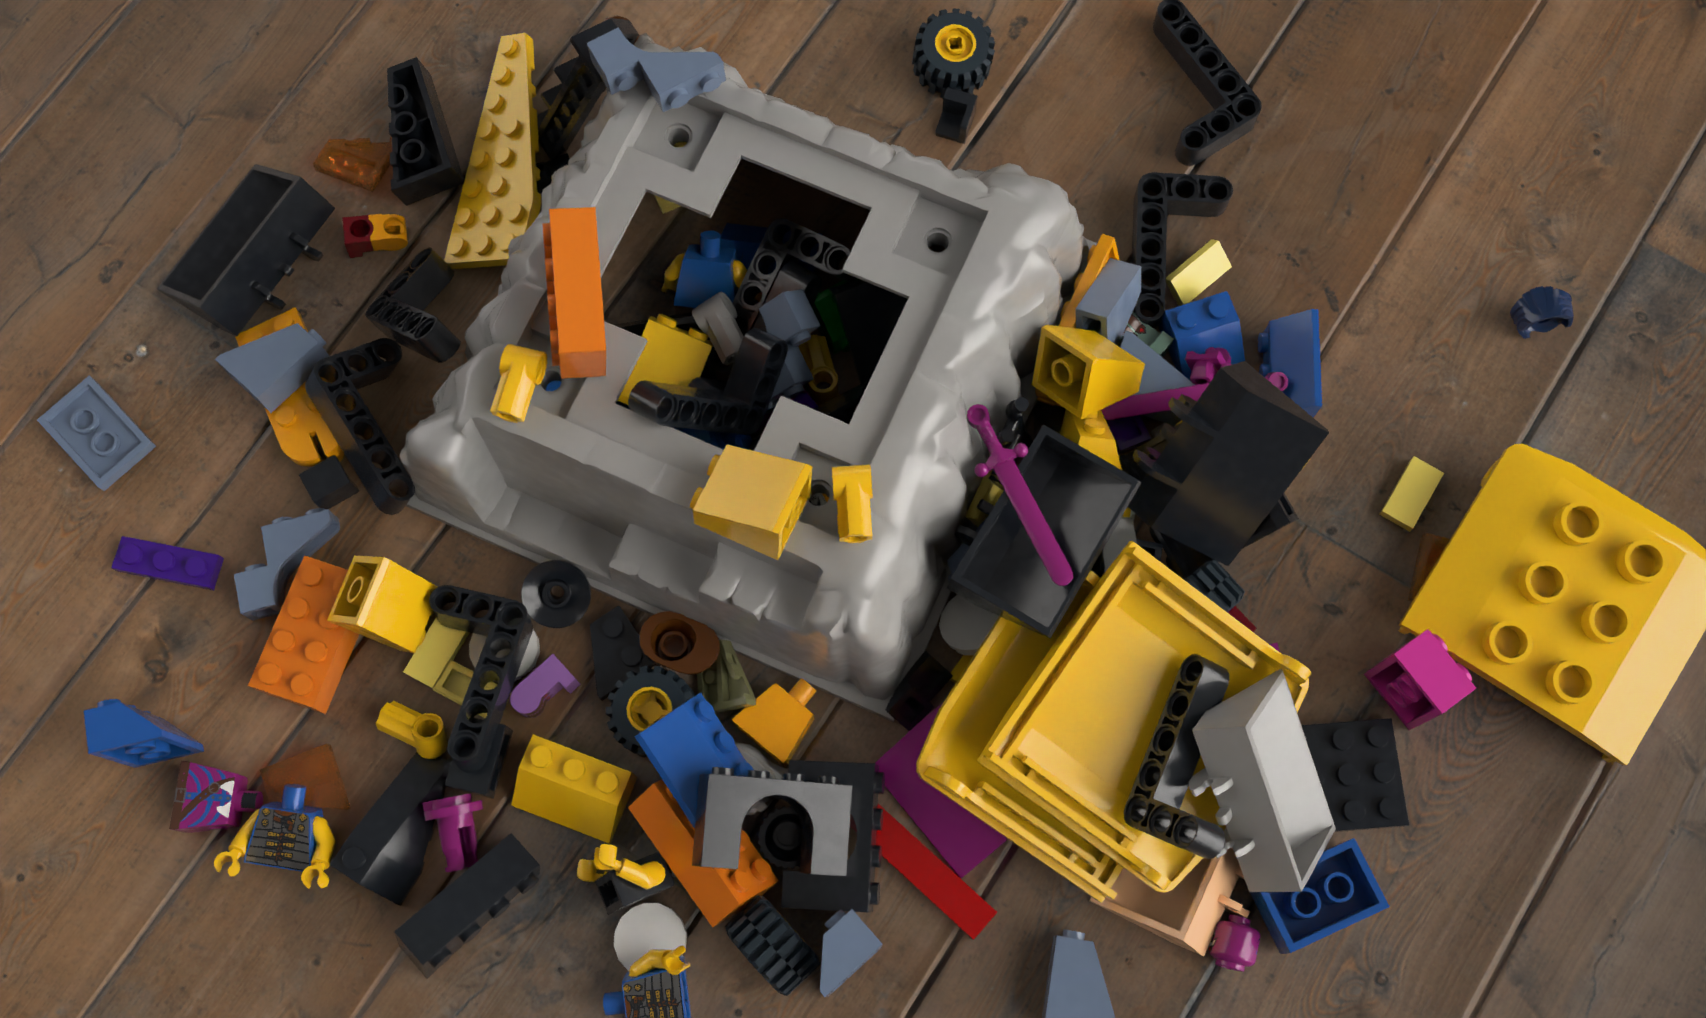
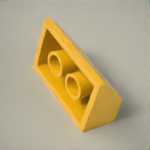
[511,734,637,844]

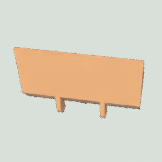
[1089,828,1250,956]

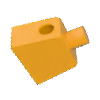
[732,678,817,768]

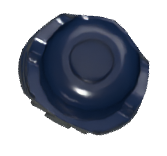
[1510,286,1574,339]

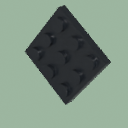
[1301,718,1409,832]

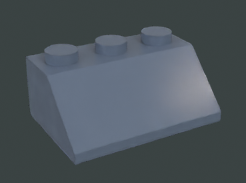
[820,909,883,997]

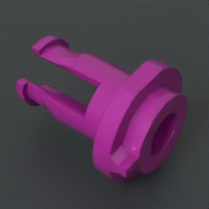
[423,793,483,872]

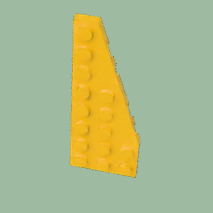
[444,33,541,269]

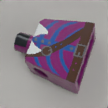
[169,761,263,833]

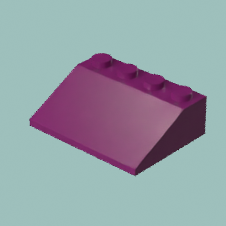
[875,702,1008,879]

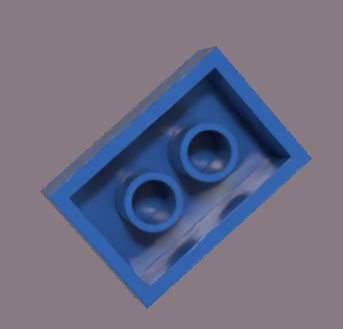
[1247,838,1390,954]

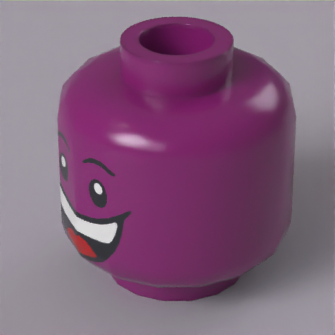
[1209,914,1261,972]

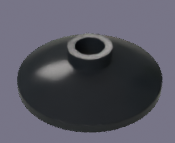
[521,560,591,628]

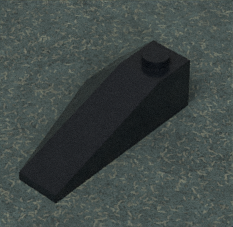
[330,752,447,906]

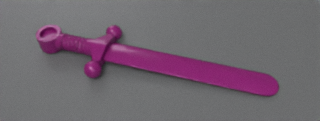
[1101,363,1288,420]
[967,404,1073,586]

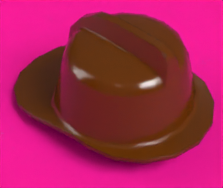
[639,611,720,675]

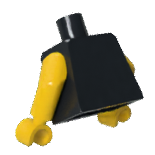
[577,844,676,915]

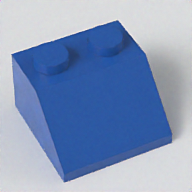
[1158,291,1245,381]

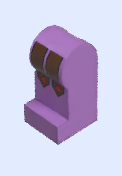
[510,654,581,718]

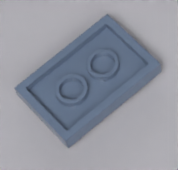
[37,375,156,491]

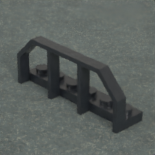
[537,18,639,160]

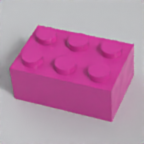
[1364,629,1476,730]

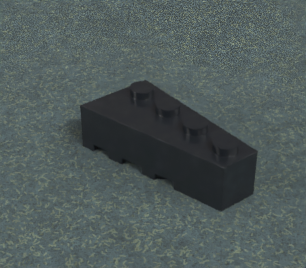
[387,57,464,206]
[394,833,540,979]

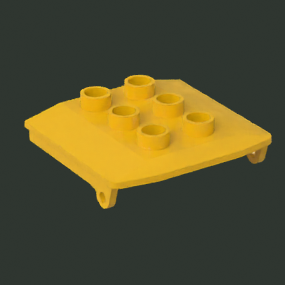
[1398,444,1706,766]
[977,541,1311,893]
[916,570,1124,903]

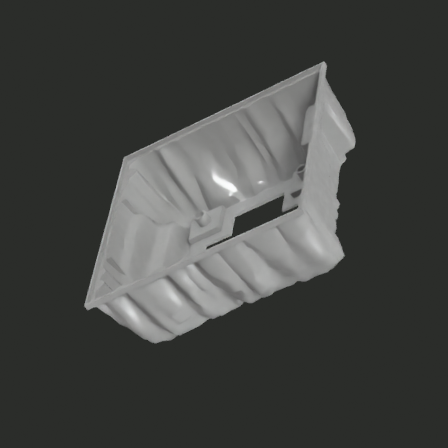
[400,33,1097,722]

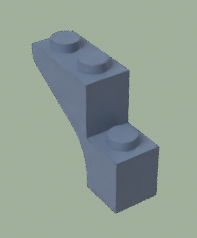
[587,27,726,112]
[759,289,821,414]
[234,508,340,621]

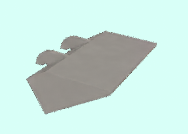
[1189,669,1336,892]

